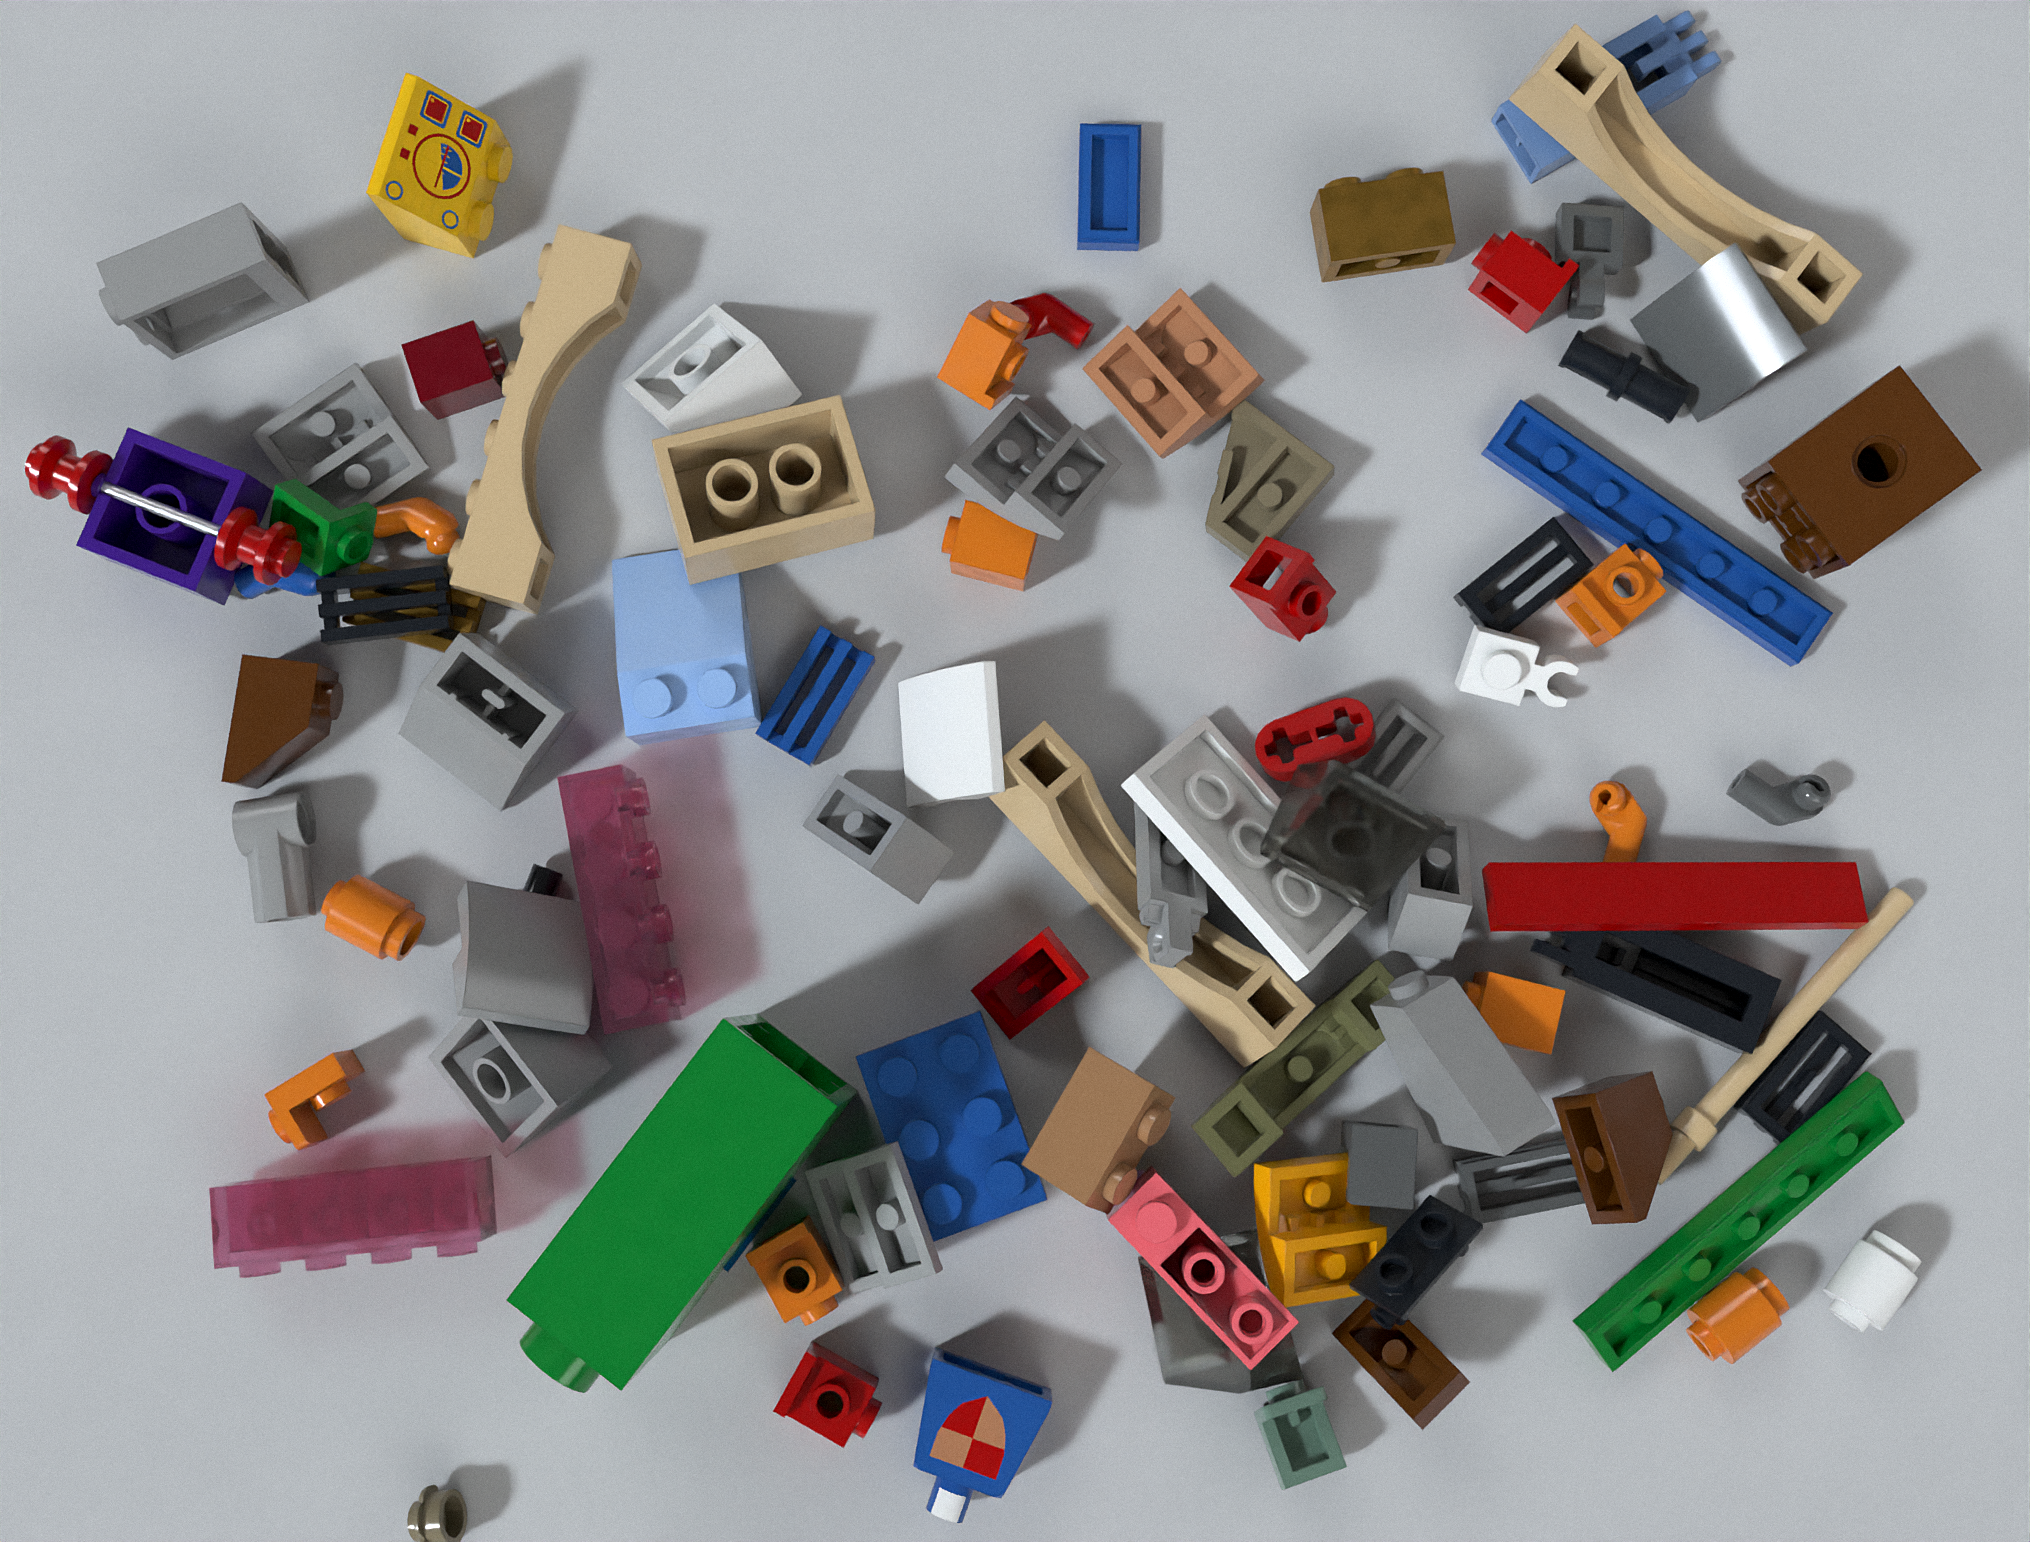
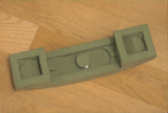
[1191,959,1395,1177]

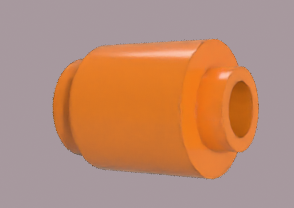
[321,874,426,961]
[1686,1267,1790,1364]

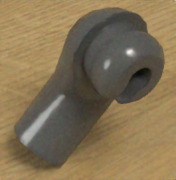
[1726,769,1831,826]

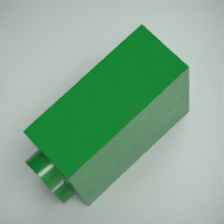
[506,1014,858,1393]

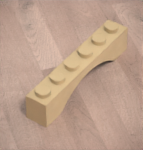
[1508,23,1863,335]
[447,224,642,615]
[988,720,1315,1068]

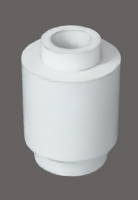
[1823,1230,1921,1333]

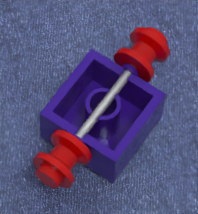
[25,427,302,606]

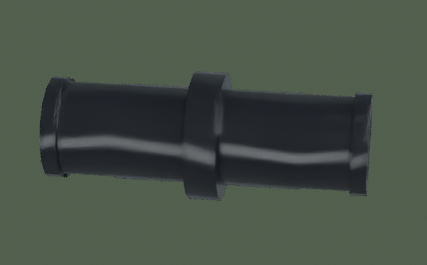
[1558,330,1691,424]

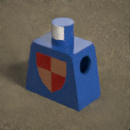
[913,1347,1053,1523]

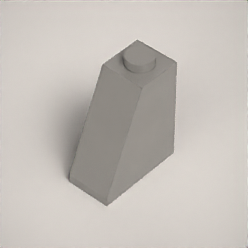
[1370,970,1556,1157]

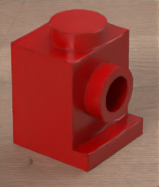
[1468,230,1579,334]
[1229,536,1336,642]
[773,1340,882,1448]

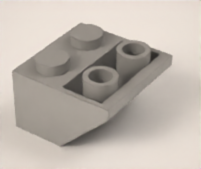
[398,633,579,811]

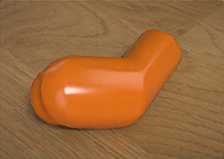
[374,497,461,555]
[1589,781,1647,862]

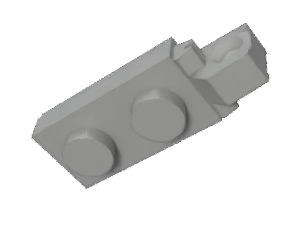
[1134,801,1208,968]

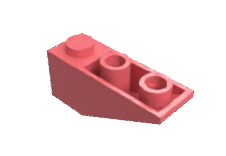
[1105,1165,1299,1370]

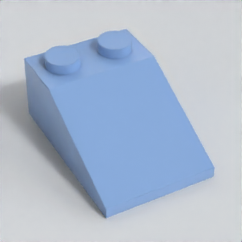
[612,550,763,745]

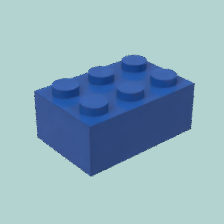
[855,1010,1048,1242]

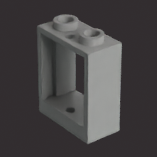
[96,202,309,360]

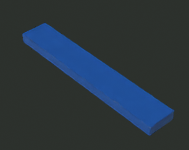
[1481,399,1833,667]

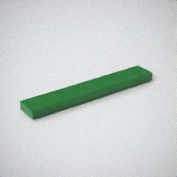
[1572,1071,1905,1372]

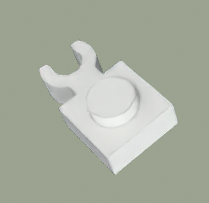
[1454,625,1579,707]

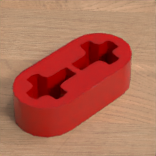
[1255,697,1376,782]

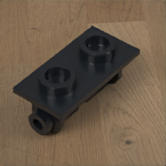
[1349,1195,1483,1330]

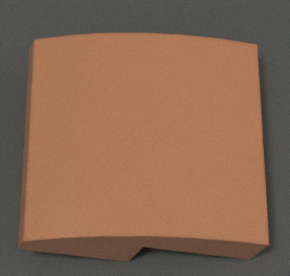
[1082,288,1265,459]

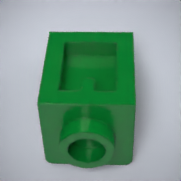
[268,479,378,576]

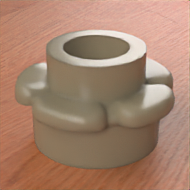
[407,1485,467,1542]

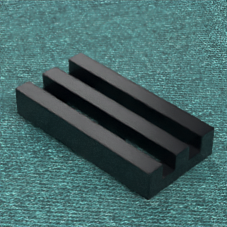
[1453,517,1594,633]
[316,565,455,645]
[1733,1011,1872,1145]

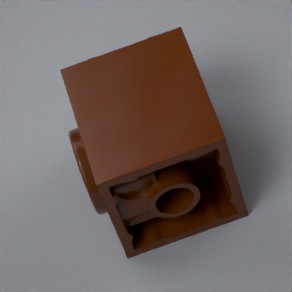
[1738,365,1982,579]

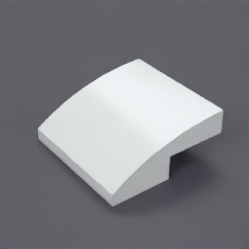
[898,661,1005,808]

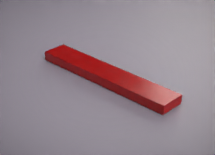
[1482,862,1869,932]

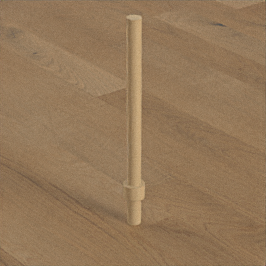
[1658,887,1914,1185]

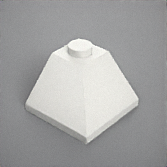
[621,304,802,433]

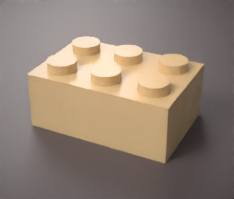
[652,395,876,585]

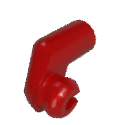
[1010,293,1095,350]

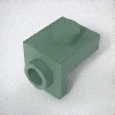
[1254,1379,1347,1490]

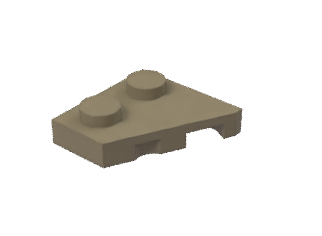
[1205,399,1335,562]

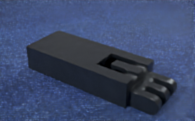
[1530,931,1782,1055]

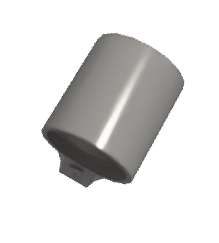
[232,791,317,923]

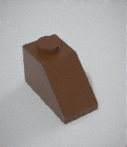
[221,654,344,789]
[1552,1071,1673,1225]

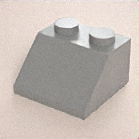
[428,1017,614,1158]

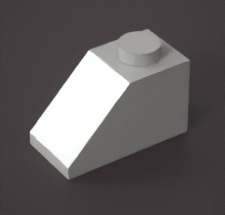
[802,774,955,905]
[1388,809,1473,962]

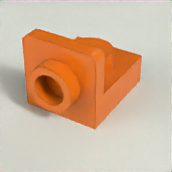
[264,1049,365,1151]

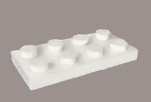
[1121,714,1375,982]

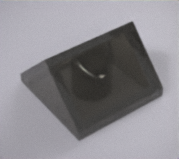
[1260,759,1446,912]

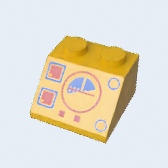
[366,73,513,259]

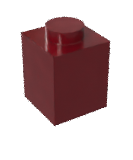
[401,320,508,420]

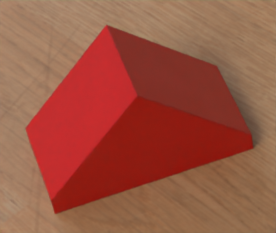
[970,926,1090,1040]

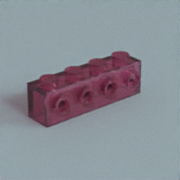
[557,764,686,1035]
[209,1155,497,1278]

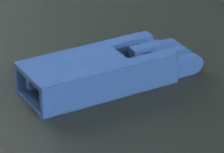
[1491,10,1722,184]

